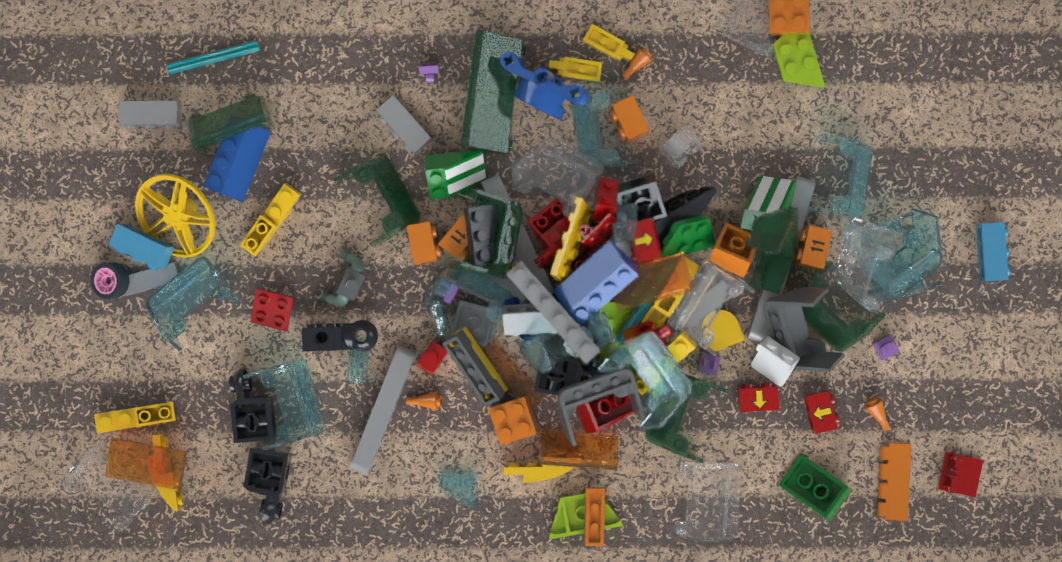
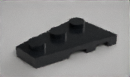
[463,204,499,267]

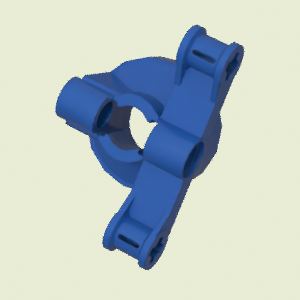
[500,52,589,120]

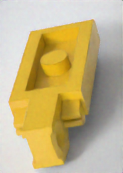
[582,24,635,62]
[548,57,602,83]

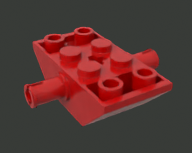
[528,197,596,274]

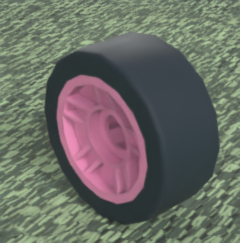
[91,262,130,299]

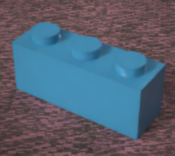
[976,222,1011,282]
[108,224,175,270]

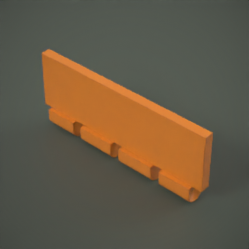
[877,443,911,521]

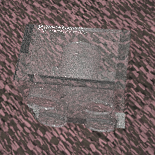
[656,122,704,170]

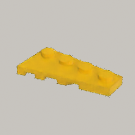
[550,197,593,282]

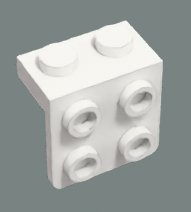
[751,336,800,387]

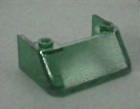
[187,94,276,155]
[333,157,421,248]
[444,189,523,279]
[747,206,798,294]
[800,260,886,352]
[645,370,729,463]

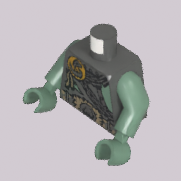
[315,246,366,307]

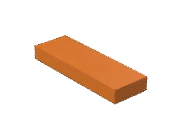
[584,487,605,546]

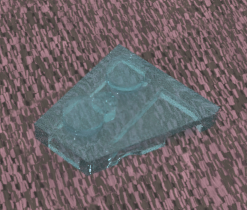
[429,300,449,339]
[439,470,478,509]

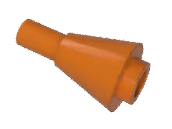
[622,48,652,79]
[406,391,443,410]
[864,397,891,431]

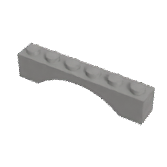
[506,262,601,364]

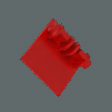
[579,214,624,251]
[250,288,295,332]
[938,452,983,498]

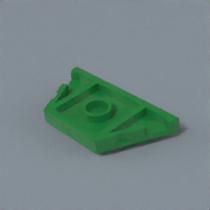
[656,214,716,262]

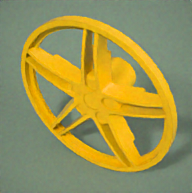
[135,174,216,258]

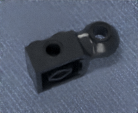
[593,173,667,227]
[302,320,378,352]
[534,352,609,395]
[229,367,277,443]
[243,447,292,525]

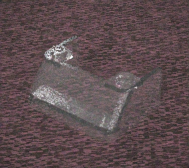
[668,260,756,356]

